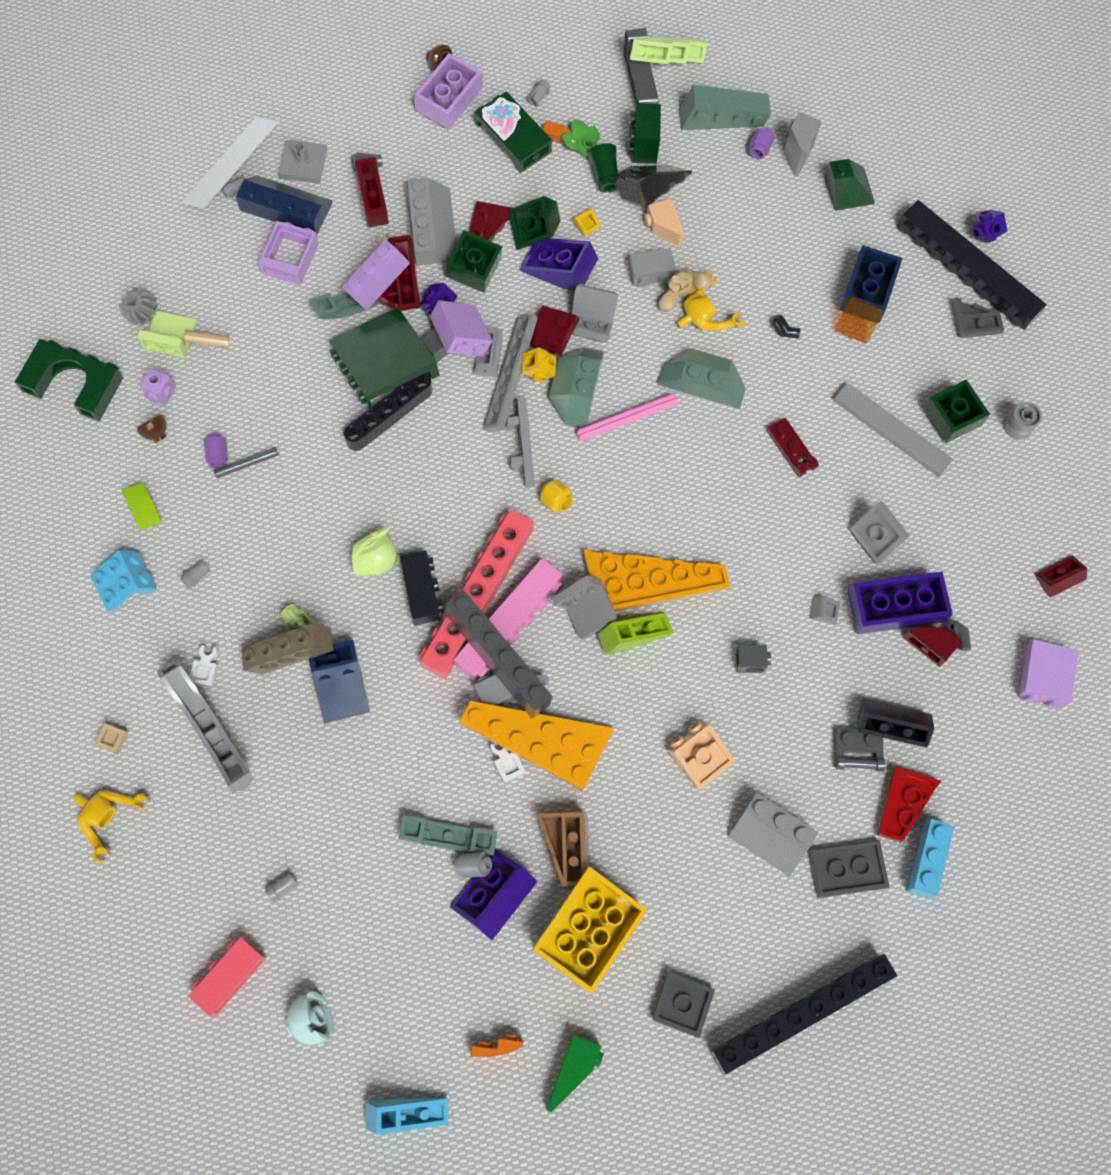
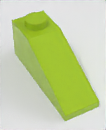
[598,613,673,655]

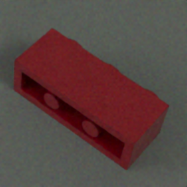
[355,157,389,227]

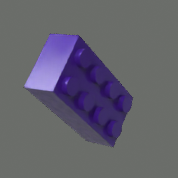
[848,571,953,634]

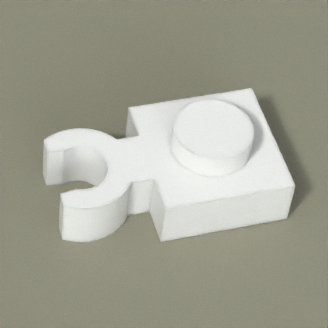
[190,645,218,688]
[490,744,526,784]

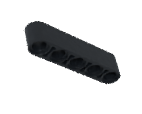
[344,373,433,451]

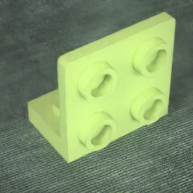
[137,311,197,359]

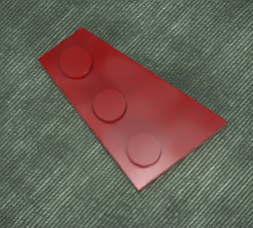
[877,767,941,843]

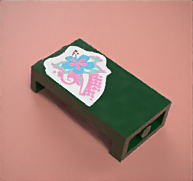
[474,91,552,173]

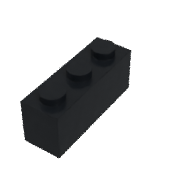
[400,550,444,626]
[857,698,935,748]

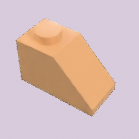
[644,199,684,246]

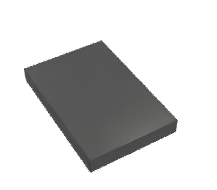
[808,840,890,899]

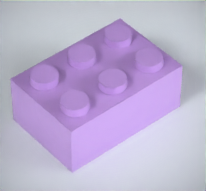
[414,53,483,129]

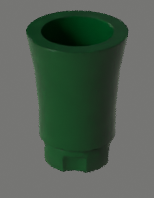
[588,143,620,193]

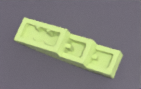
[630,37,708,64]

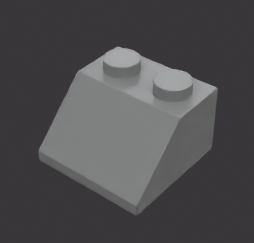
[783,112,822,177]

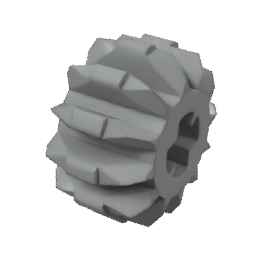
[119,287,158,325]

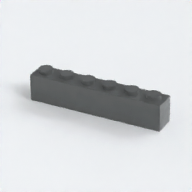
[445,591,553,719]

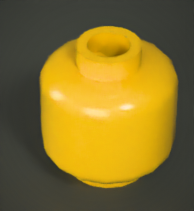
[540,480,573,513]

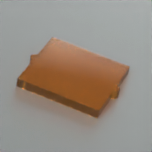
[835,297,883,344]

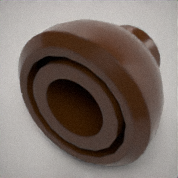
[426,44,453,70]
[137,414,167,443]

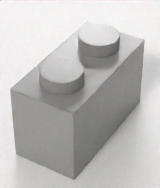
[628,248,676,287]

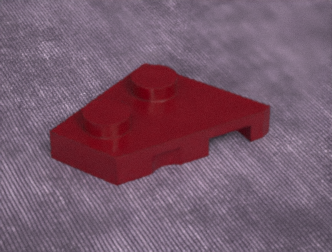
[469,201,513,241]

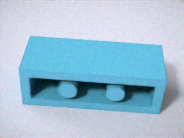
[907,819,955,899]

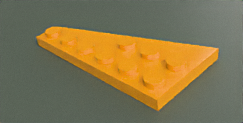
[583,549,731,612]
[458,701,615,791]

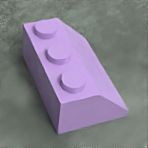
[341,239,410,311]

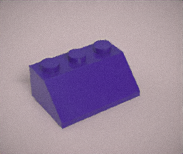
[450,849,538,940]

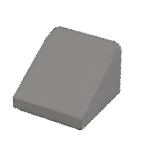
[809,595,840,624]

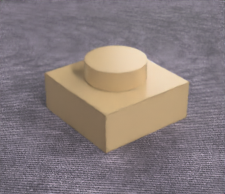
[94,723,128,755]

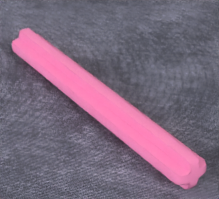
[577,393,678,441]

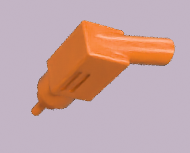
[543,121,571,144]

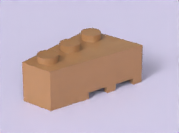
[537,812,589,890]

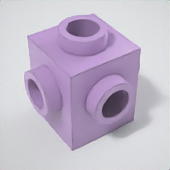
[140,368,176,406]

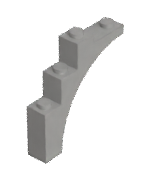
[157,658,254,794]

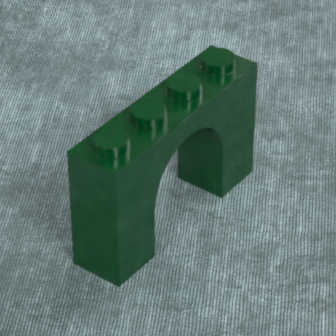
[15,339,123,422]

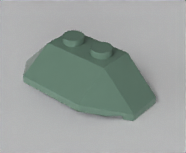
[549,347,604,428]
[657,348,746,409]

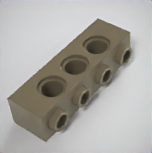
[241,623,333,674]

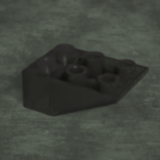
[614,165,692,205]

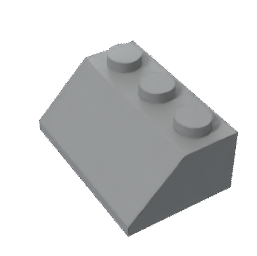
[728,793,819,876]

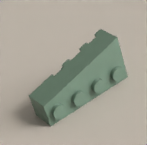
[679,85,771,130]

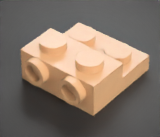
[668,722,736,790]

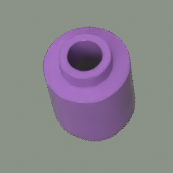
[749,127,775,159]
[204,434,228,468]

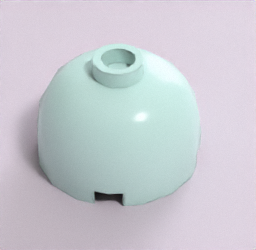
[286,991,334,1045]

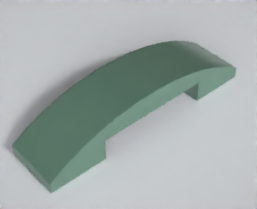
[310,293,380,319]
[398,815,498,856]

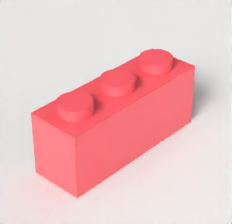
[188,937,267,1017]

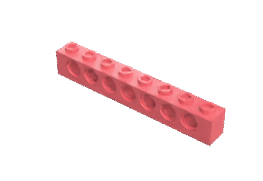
[419,509,534,680]

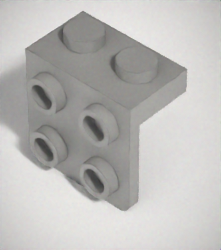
[571,284,618,342]
[552,575,617,639]

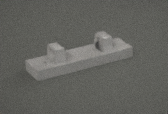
[507,398,534,488]

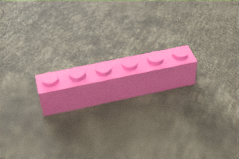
[453,558,563,682]

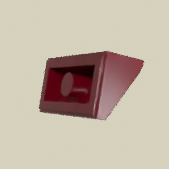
[1035,556,1087,597]

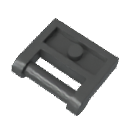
[835,728,885,772]

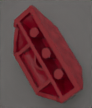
[377,235,421,311]

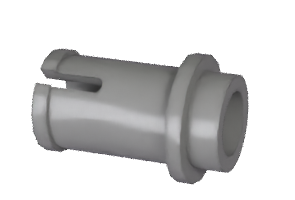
[527,79,551,107]
[221,175,246,198]
[180,560,210,589]
[265,873,298,902]

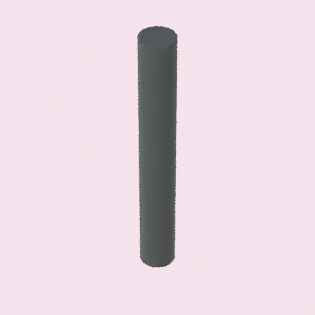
[213,447,279,478]

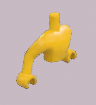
[677,270,746,331]
[74,790,151,864]

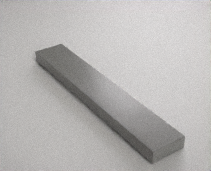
[484,313,538,432]
[833,383,953,477]

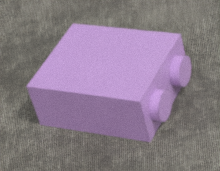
[430,300,492,357]
[1018,639,1079,709]

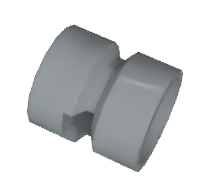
[1004,402,1042,440]

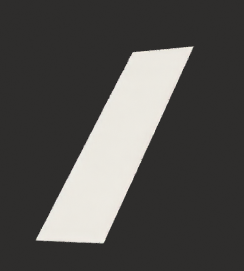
[181,116,279,209]

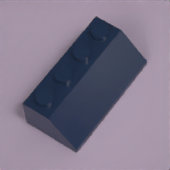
[236,175,333,234]

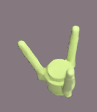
[280,604,321,663]

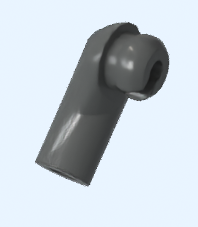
[946,620,972,651]

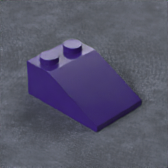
[520,238,599,290]

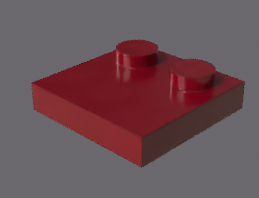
[529,305,580,357]

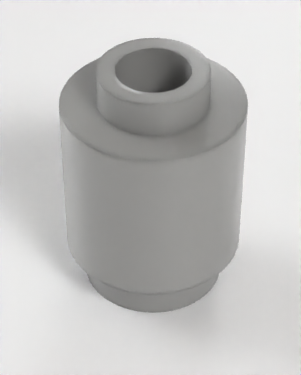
[454,852,492,878]

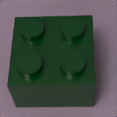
[629,103,661,164]
[446,230,502,293]
[923,379,990,443]

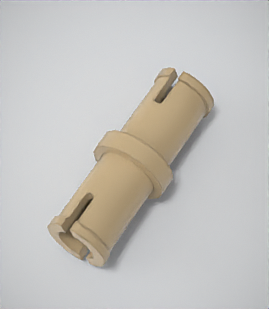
[184,329,230,349]

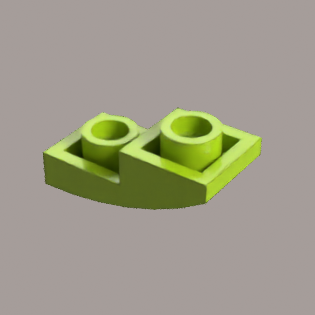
[121,482,162,531]

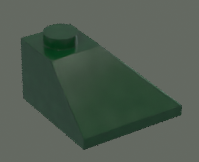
[824,159,875,211]
[509,196,560,250]

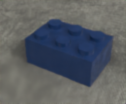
[839,245,903,323]

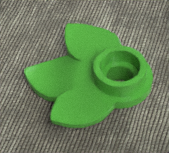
[561,120,600,157]

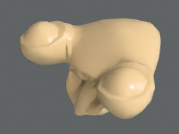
[659,267,712,312]

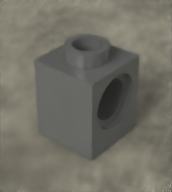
[736,645,771,673]

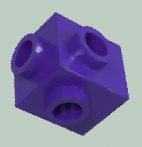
[971,209,1008,243]
[421,282,457,316]

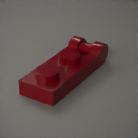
[766,418,819,477]

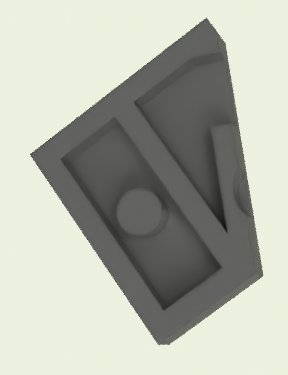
[952,298,1004,338]

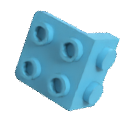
[91,550,157,611]

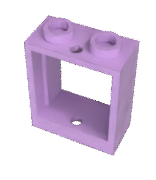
[258,221,319,285]

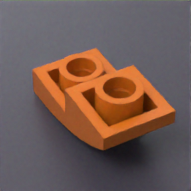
[471,1034,523,1057]

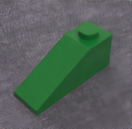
[546,1035,604,1112]

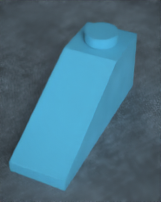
[366,1098,448,1135]

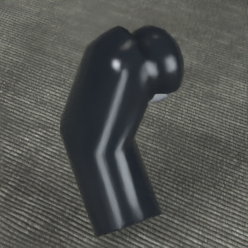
[772,315,800,339]

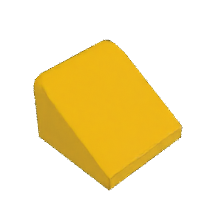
[571,208,601,237]

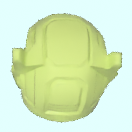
[352,527,400,577]

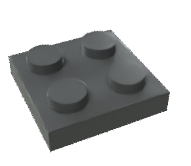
[652,971,715,1038]

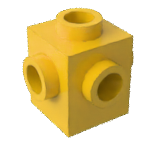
[522,347,556,382]

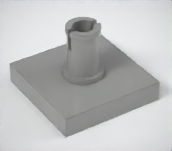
[278,139,327,184]
[850,501,910,564]

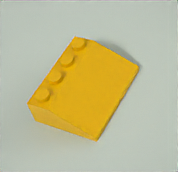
[532,866,647,994]

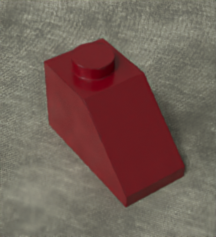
[904,627,962,667]

